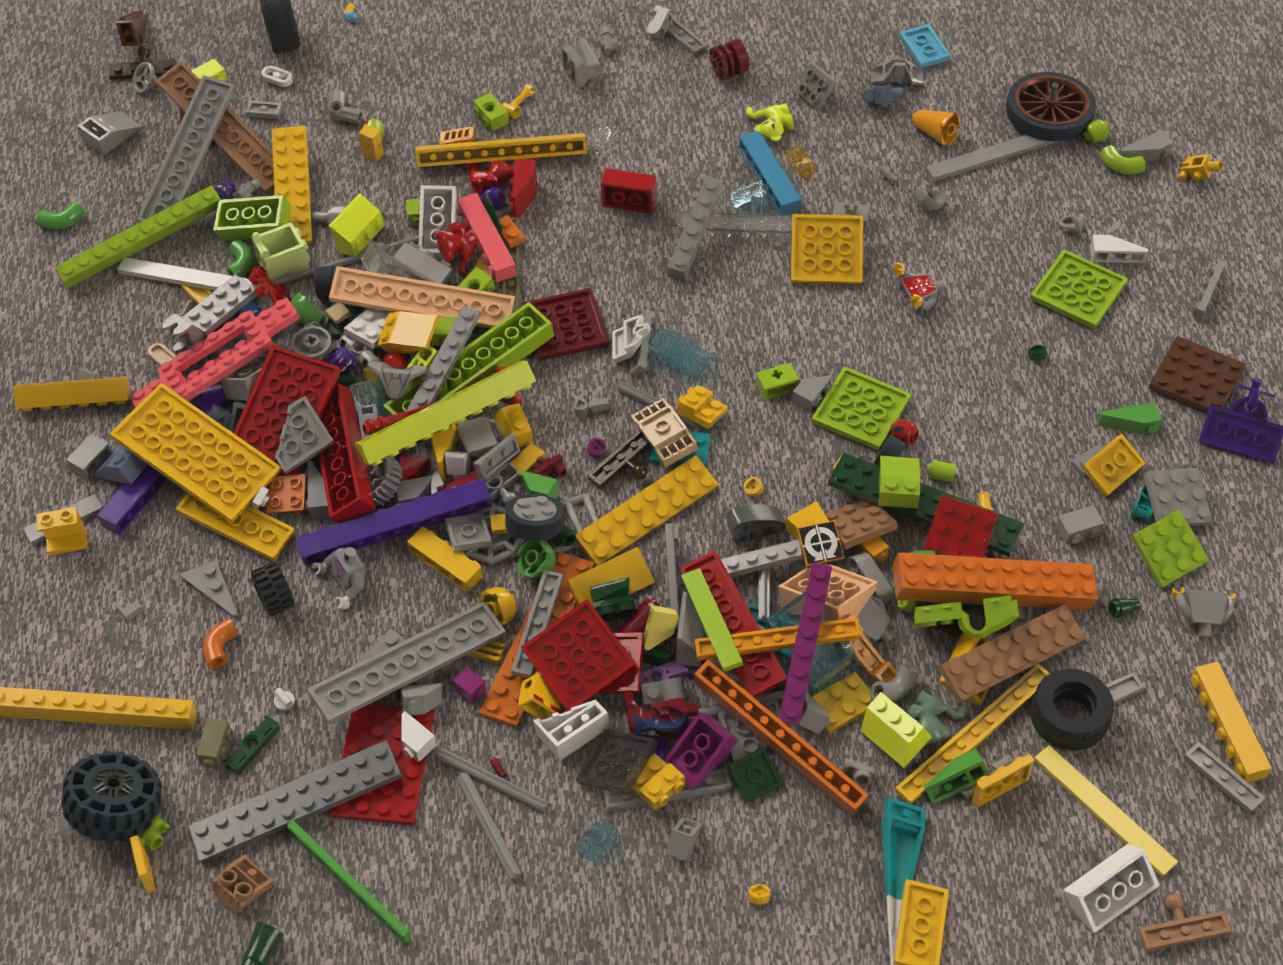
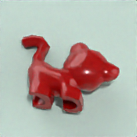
[463,161,513,194]
[435,222,477,279]

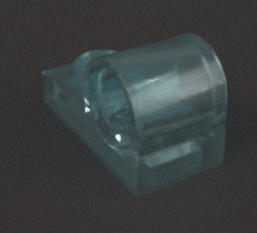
[730,180,769,210]

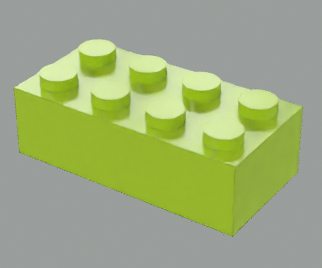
[214,195,291,241]

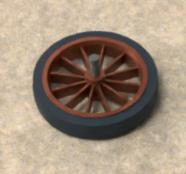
[1006,72,1096,141]

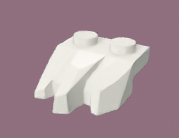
[612,315,651,363]

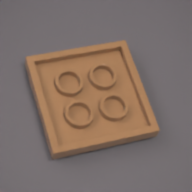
[825,499,898,550]

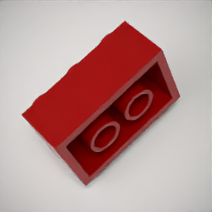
[601,168,657,214]

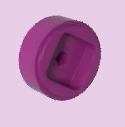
[586,438,606,458]

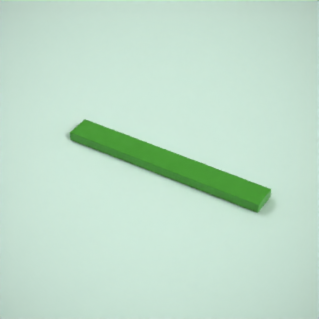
[287,820,411,944]

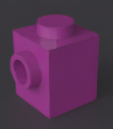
[453,667,486,704]

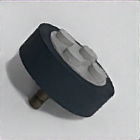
[505,494,564,541]

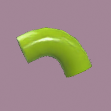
[1099,146,1146,175]

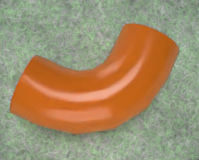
[203,618,239,669]

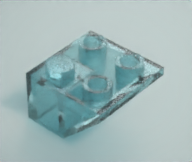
[349,377,392,422]

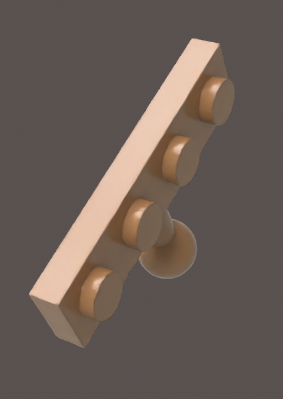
[1138,894,1232,952]

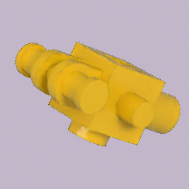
[1178,154,1223,182]

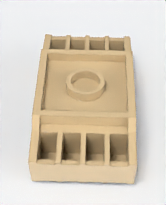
[631,398,698,468]

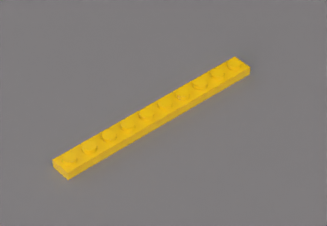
[895,664,1050,804]

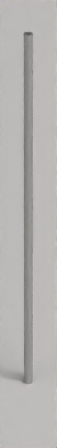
[256,207,511,287]

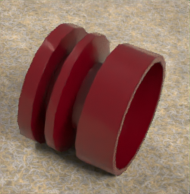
[709,38,750,81]

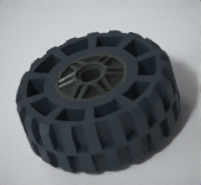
[61,751,162,842]

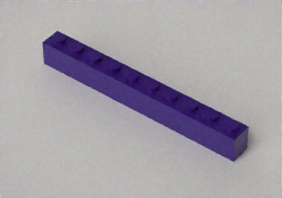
[97,383,234,535]
[296,479,492,566]

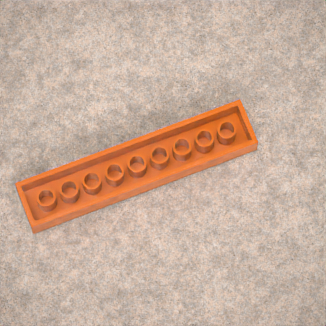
[893,553,1098,611]

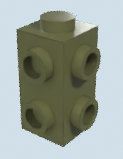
[195,718,233,768]

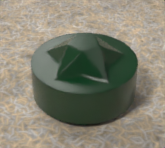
[1028,345,1047,360]

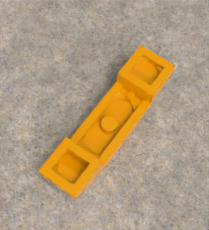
[843,614,897,682]

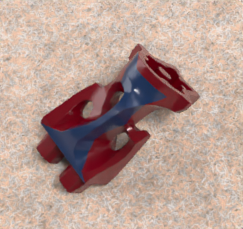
[624,691,699,739]

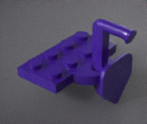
[1198,378,1283,463]

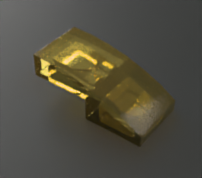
[784,145,817,178]

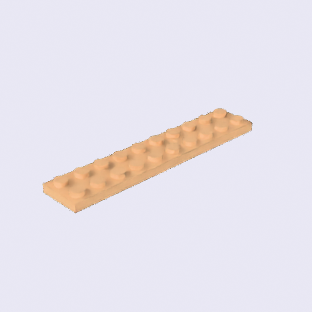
[329,266,515,328]

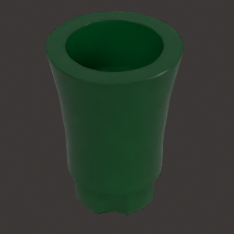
[241,922,284,965]

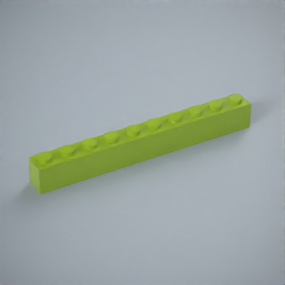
[55,185,221,289]

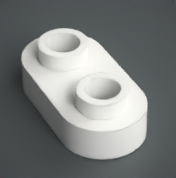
[261,66,293,87]

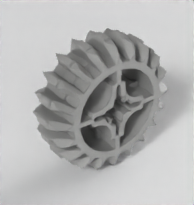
[367,456,403,506]

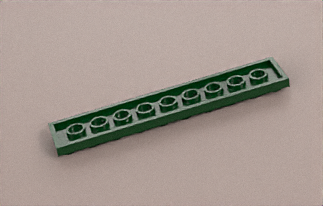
[828,452,1025,557]

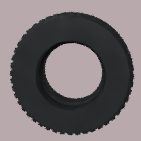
[259,0,300,54]
[1031,668,1114,751]

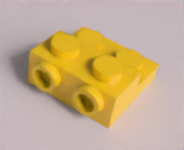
[677,385,728,429]
[625,753,685,811]

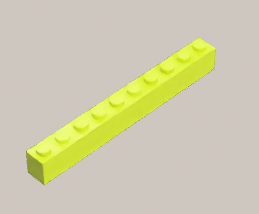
[355,361,536,466]

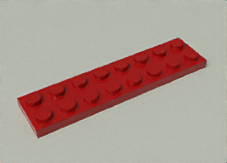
[680,550,787,698]

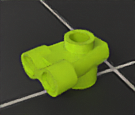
[139,815,170,851]

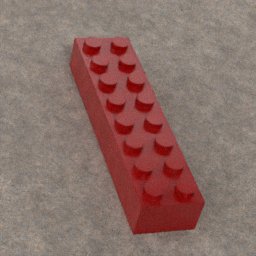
[319,382,375,523]

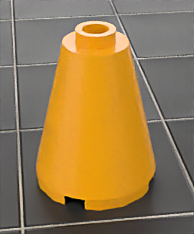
[912,110,961,146]

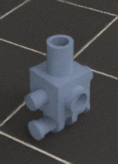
[861,85,904,107]

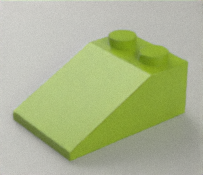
[878,456,920,509]

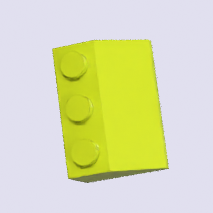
[329,194,386,257]
[861,692,932,768]

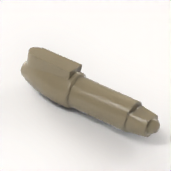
[178,299,194,318]

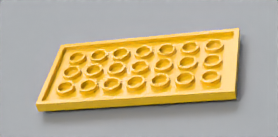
[110,383,281,523]

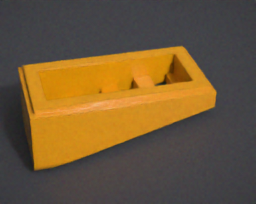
[439,127,475,145]

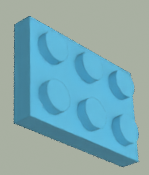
[899,24,951,68]

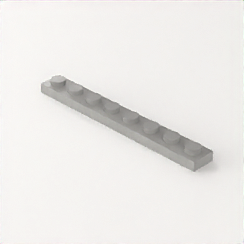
[407,306,481,411]

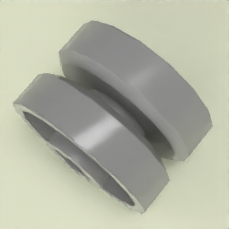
[291,326,333,363]

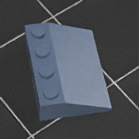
[93,444,148,484]

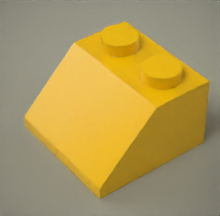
[491,403,533,448]

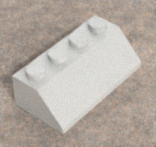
[1063,844,1160,933]

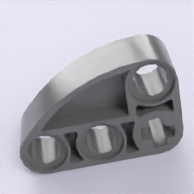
[727,504,786,544]

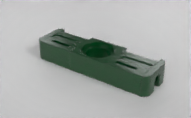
[224,715,280,774]

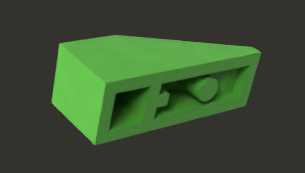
[1098,402,1162,434]
[924,748,990,804]

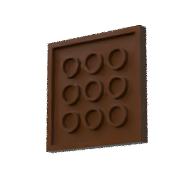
[1149,336,1246,413]

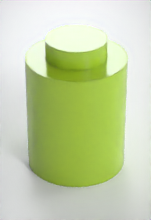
[927,460,957,483]

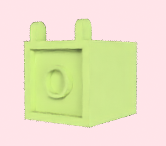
[252,222,311,281]

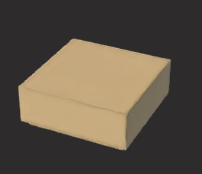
[325,302,351,325]

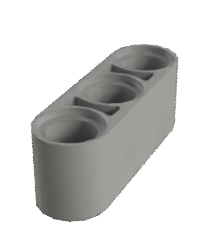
[846,553,894,604]

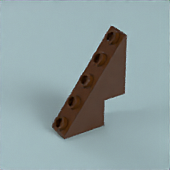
[115,11,148,46]

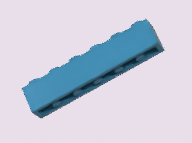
[739,130,802,217]

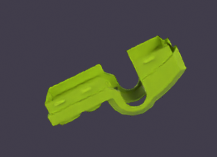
[914,595,1019,639]

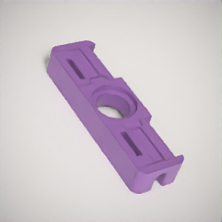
[633,660,688,697]

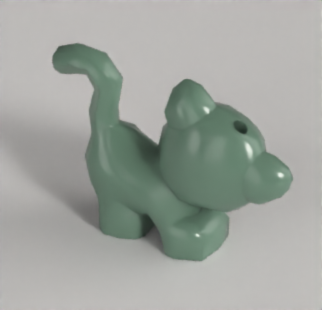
[907,690,968,746]

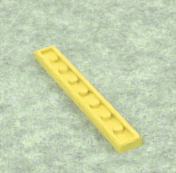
[1034,745,1178,878]

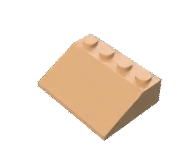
[778,563,879,622]

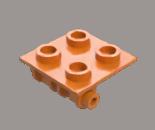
[266,474,306,515]

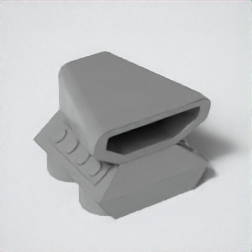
[561,37,600,87]

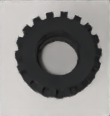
[251,561,294,617]

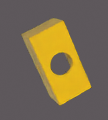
[358,124,384,163]

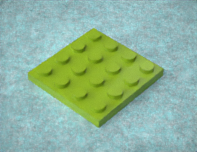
[1030,249,1128,330]
[811,366,911,451]

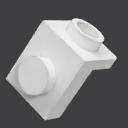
[249,486,269,510]

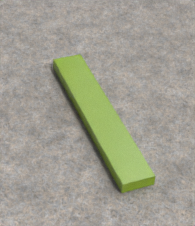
[681,568,743,672]

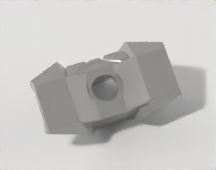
[871,58,924,85]
[367,361,429,399]

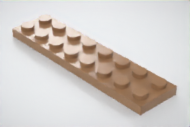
[938,604,1087,704]

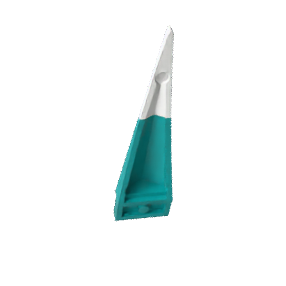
[882,798,925,965]

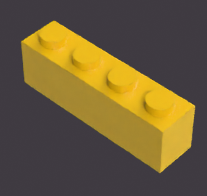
[407,526,483,593]

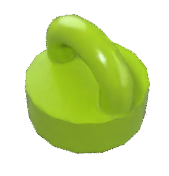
[897,600,917,613]

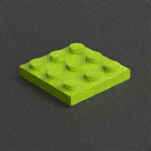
[1130,509,1209,588]

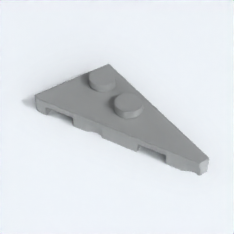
[180,560,239,618]

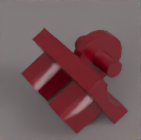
[532,454,567,478]

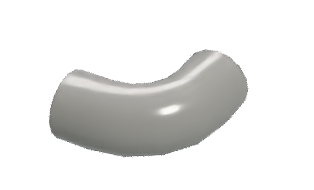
[870,664,920,702]

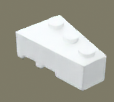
[533,700,610,761]

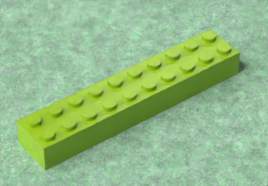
[383,302,554,417]

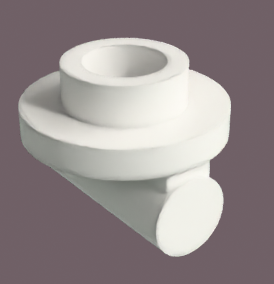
[274,688,295,711]

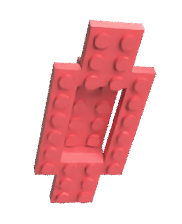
[130,297,301,407]

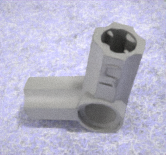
[328,89,363,124]

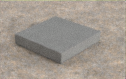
[445,513,492,552]

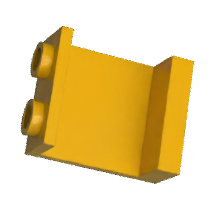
[36,507,88,556]

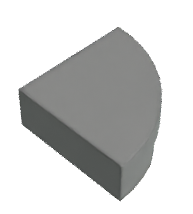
[115,602,144,621]

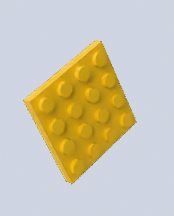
[791,214,863,285]

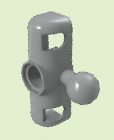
[339,334,381,369]
[484,463,519,505]

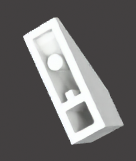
[1090,235,1148,263]

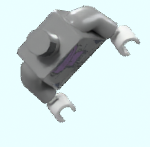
[312,547,365,609]

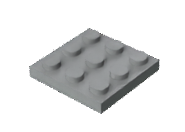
[1143,468,1213,526]

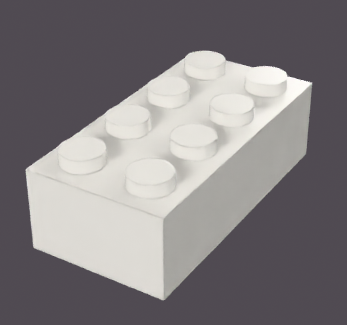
[419,185,457,260]

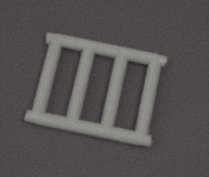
[543,492,599,555]

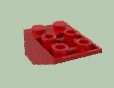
[509,159,537,218]

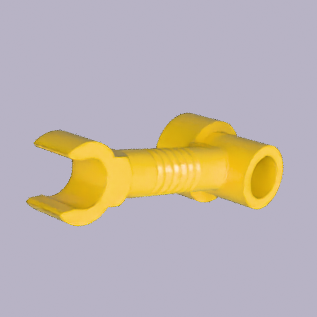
[502,84,535,119]

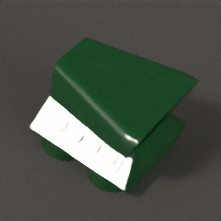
[590,577,636,621]

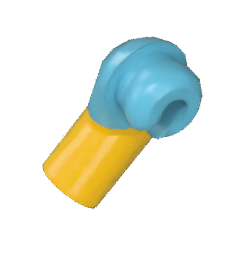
[343,3,357,22]

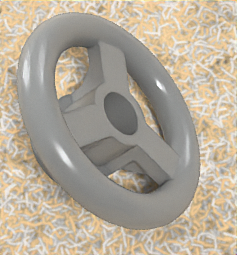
[133,62,157,94]

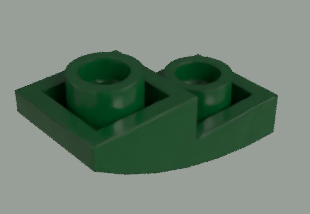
[642,646,671,666]

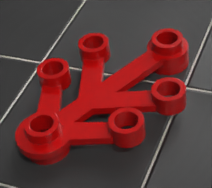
[248,266,292,305]

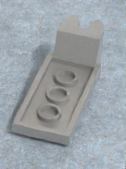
[162,274,257,353]

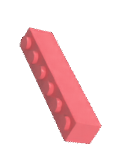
[457,193,517,283]

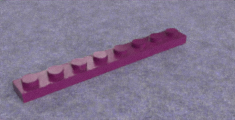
[779,563,832,726]

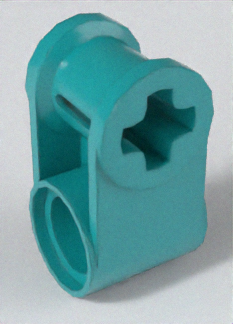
[1130,485,1153,523]

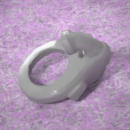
[1059,215,1083,235]

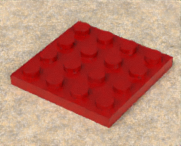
[521,599,636,712]

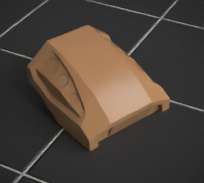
[211,854,275,912]

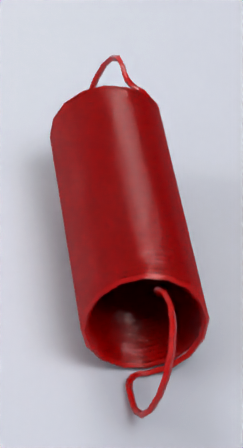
[488,755,509,781]

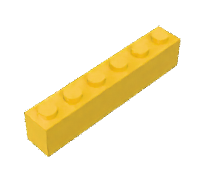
[13,376,131,412]
[1191,662,1271,783]

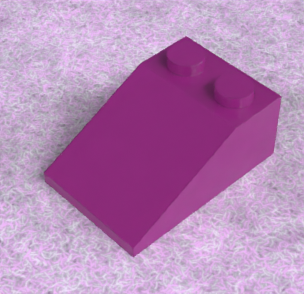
[664,712,739,789]

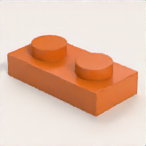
[498,215,525,248]

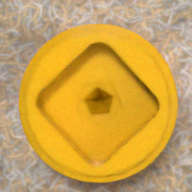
[744,477,764,497]
[748,884,771,905]

